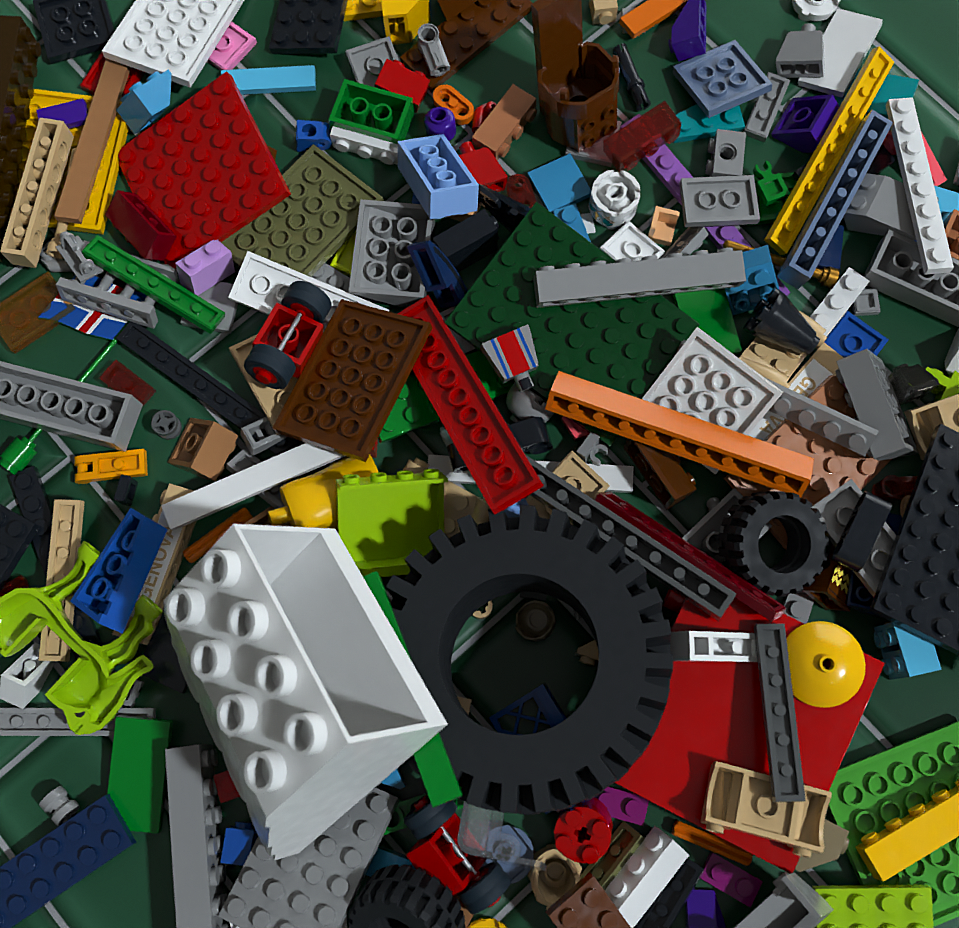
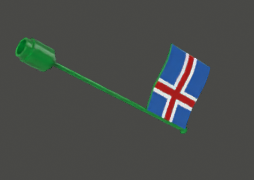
[0,275,147,475]

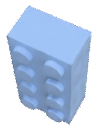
[398,134,479,219]

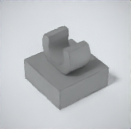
[576,432,608,466]

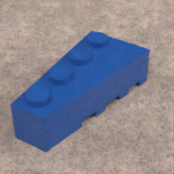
[70,508,168,634]

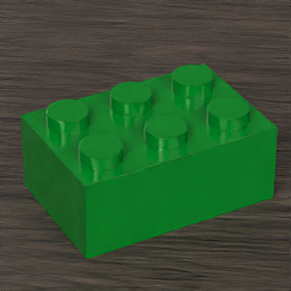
[328,79,414,144]

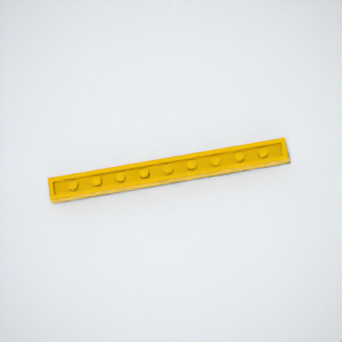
[764,46,894,255]

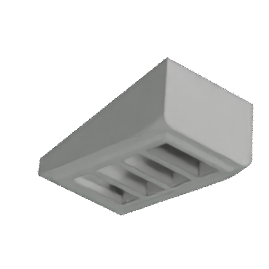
[241,417,287,456]

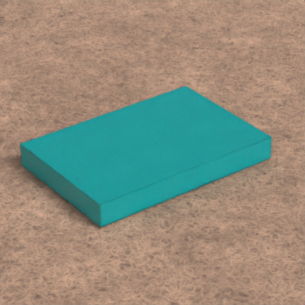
[835,69,919,119]

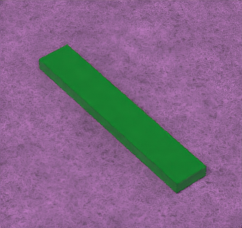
[82,235,225,334]

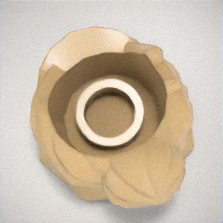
[528,844,582,910]

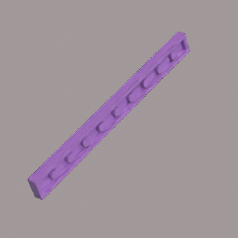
[620,114,791,297]

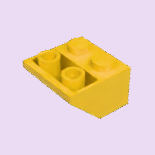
[381,0,431,44]

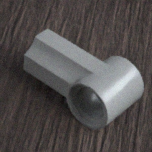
[418,23,450,77]

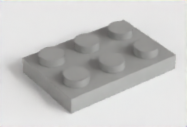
[679,175,760,227]

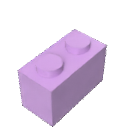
[175,239,235,296]

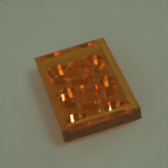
[0,271,76,354]

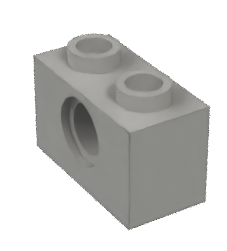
[705,129,746,177]

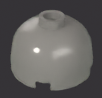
[506,382,554,423]

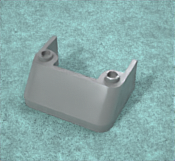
[735,872,834,928]

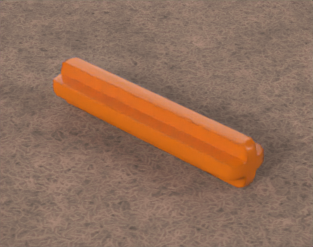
[183,508,253,563]
[672,821,753,866]

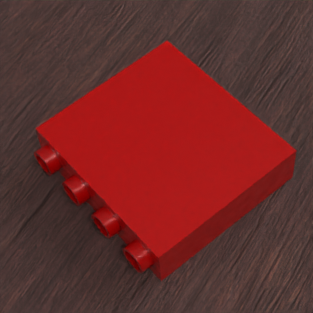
[614,589,885,874]

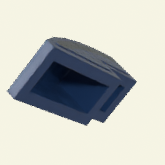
[407,240,468,309]

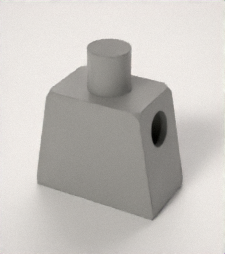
[776,23,824,78]

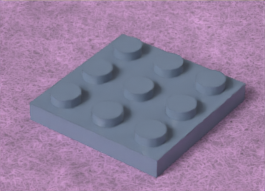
[673,40,772,118]

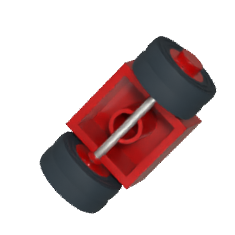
[244,281,332,389]
[404,794,511,914]

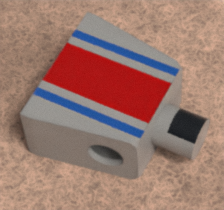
[480,324,539,392]

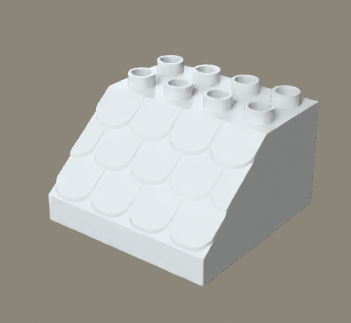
[163,524,448,860]

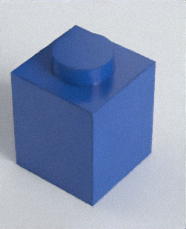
[220,821,258,866]

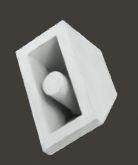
[0,643,56,709]

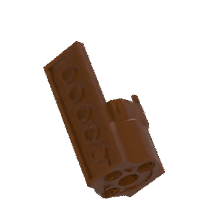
[531,0,619,153]

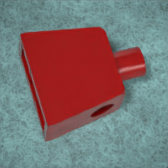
[458,141,508,192]

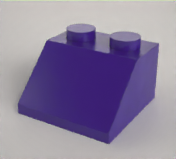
[771,94,840,153]

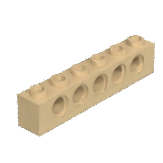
[0,118,74,268]

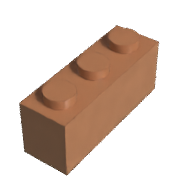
[472,84,537,161]

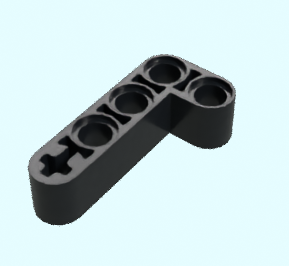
[447,417,553,473]

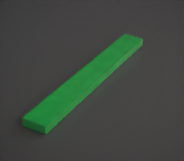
[363,571,463,808]

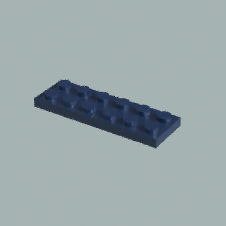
[0,794,137,928]

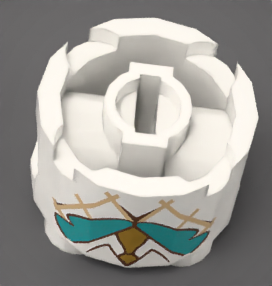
[588,170,640,230]

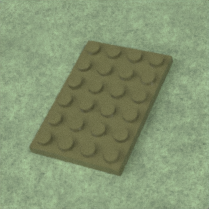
[221,144,384,277]

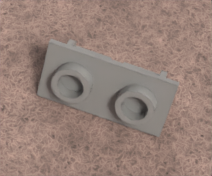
[56,231,103,283]

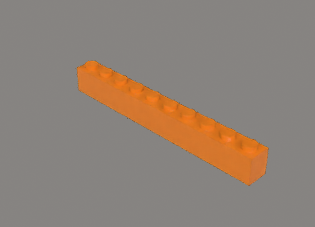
[545,371,814,498]

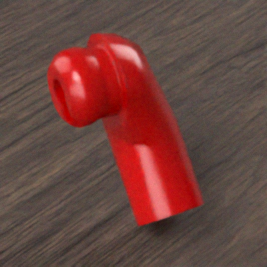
[472,101,497,133]

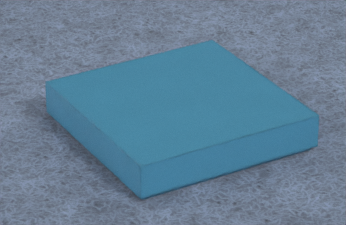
[527,154,591,214]

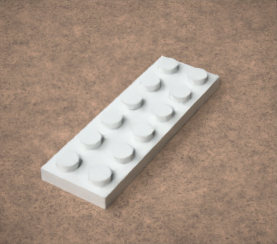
[228,251,389,332]

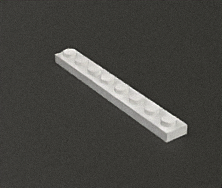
[885,98,954,274]

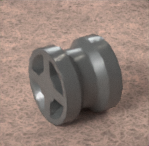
[151,410,182,440]

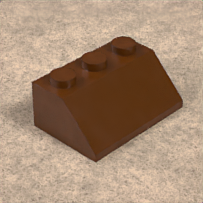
[623,438,696,511]

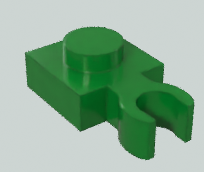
[753,161,790,206]

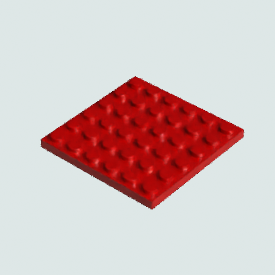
[118,71,291,271]

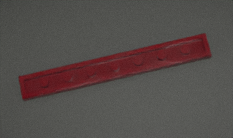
[594,491,786,622]

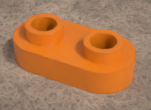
[433,84,474,125]

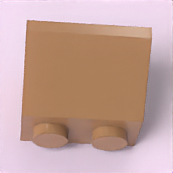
[168,418,239,481]

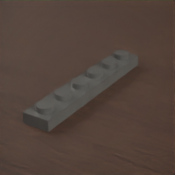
[754,624,806,803]

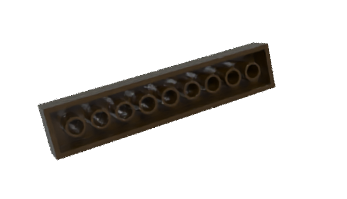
[0,15,41,262]

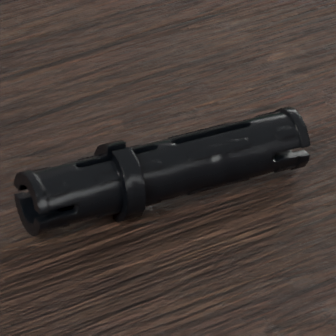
[613,43,651,111]

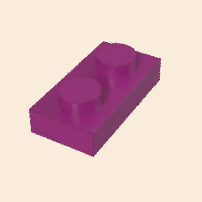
[595,787,649,826]
[701,851,763,908]

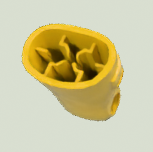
[267,455,378,530]

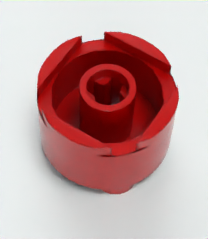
[554,797,613,864]

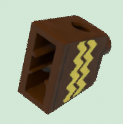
[803,544,851,612]

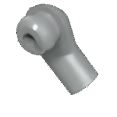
[40,247,72,272]

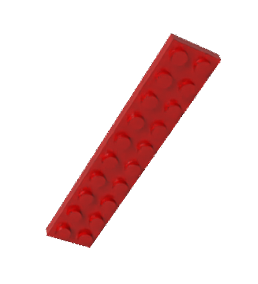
[398,295,544,515]

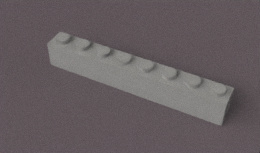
[533,248,746,308]

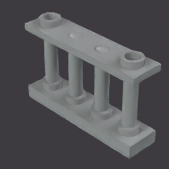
[56,240,180,329]

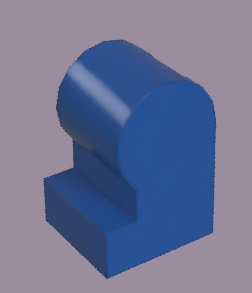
[296,120,332,152]

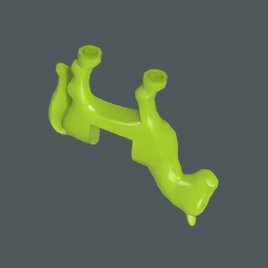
[0,541,162,735]

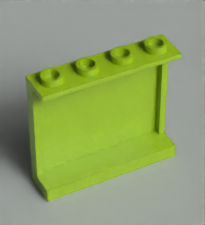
[336,469,448,577]

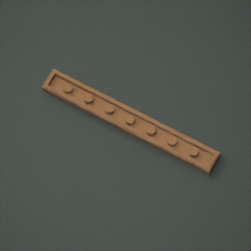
[54,58,131,224]

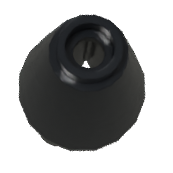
[743,287,820,355]

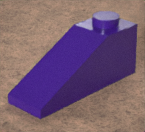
[668,0,707,62]

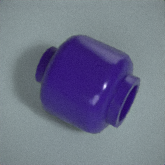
[424,107,456,141]

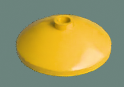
[786,621,865,708]

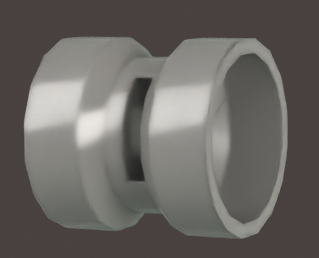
[39,786,80,826]

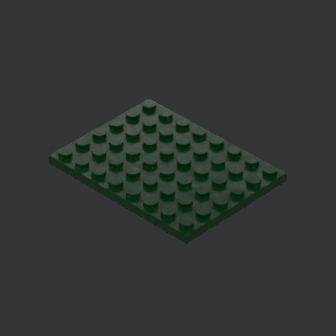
[444,202,700,447]

